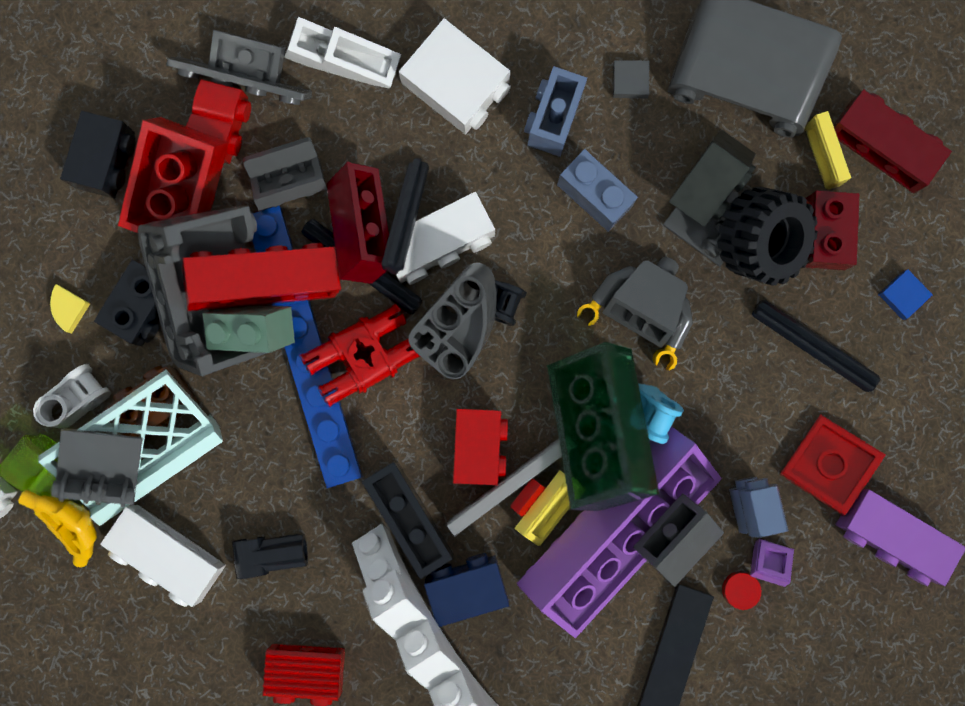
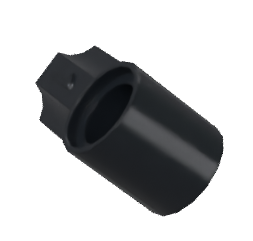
[232,534,308,579]

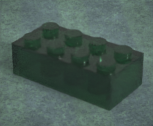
[547,342,660,511]

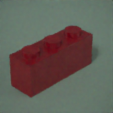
[833,89,952,194]
[326,162,389,284]

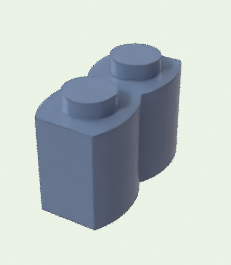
[729,477,788,537]

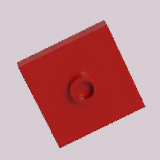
[780,414,886,516]

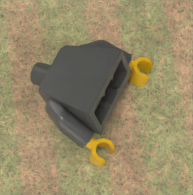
[577,257,693,371]

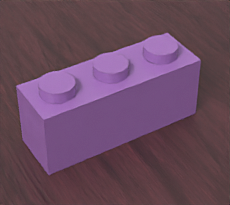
[836,489,965,587]

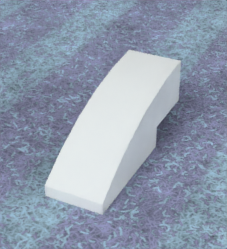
[284,17,401,88]

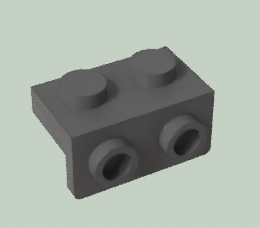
[243,137,327,211]

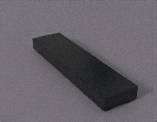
[637,583,714,706]

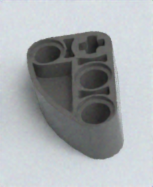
[408,263,496,379]

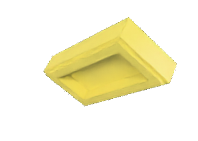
[805,111,851,190]
[515,470,583,546]

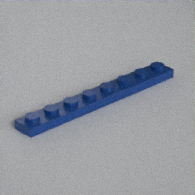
[252,206,363,488]

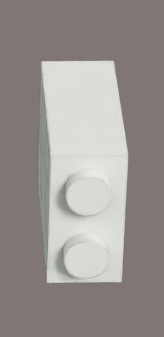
[399,18,511,135]

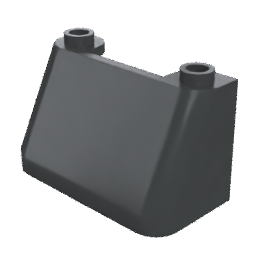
[667,0,842,138]
[138,205,281,376]

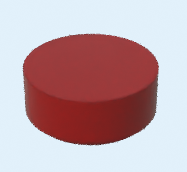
[722,571,762,610]

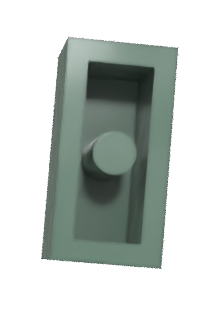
[203,305,295,353]

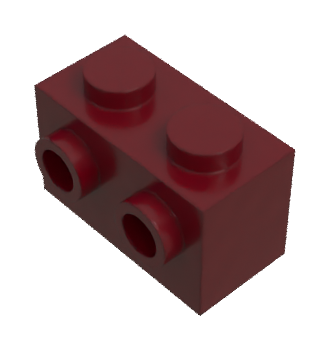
[805,190,860,270]

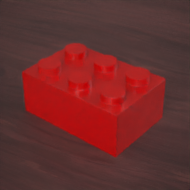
[118,117,229,233]

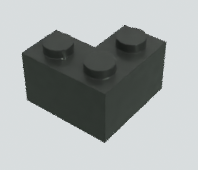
[669,129,756,227]

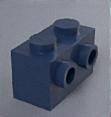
[424,553,509,627]

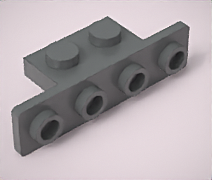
[166,30,313,105]

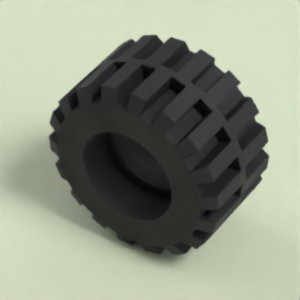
[718,187,818,285]

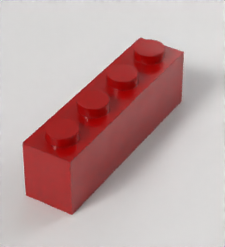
[182,243,341,311]

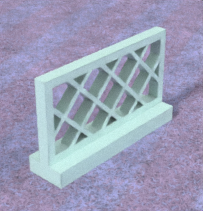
[38,370,223,526]

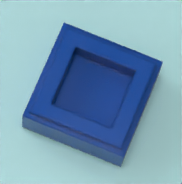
[878,269,933,320]

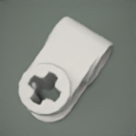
[33,364,111,428]

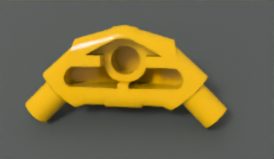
[18,489,97,567]

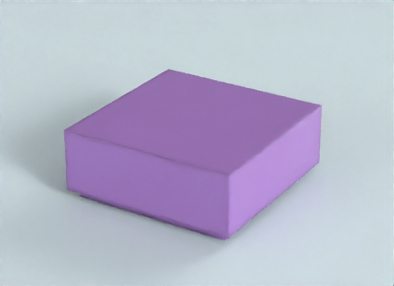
[750,539,794,587]

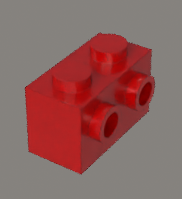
[453,409,508,485]

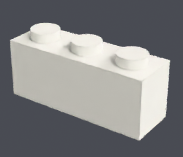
[396,191,495,285]
[100,505,226,607]

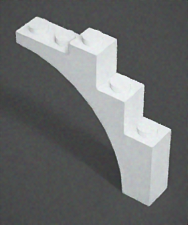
[352,524,499,706]

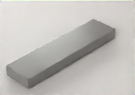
[447,437,574,536]

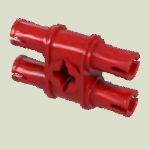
[300,304,421,407]

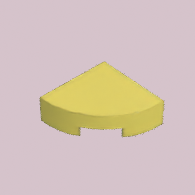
[50,284,91,334]

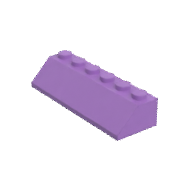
[516,426,722,638]

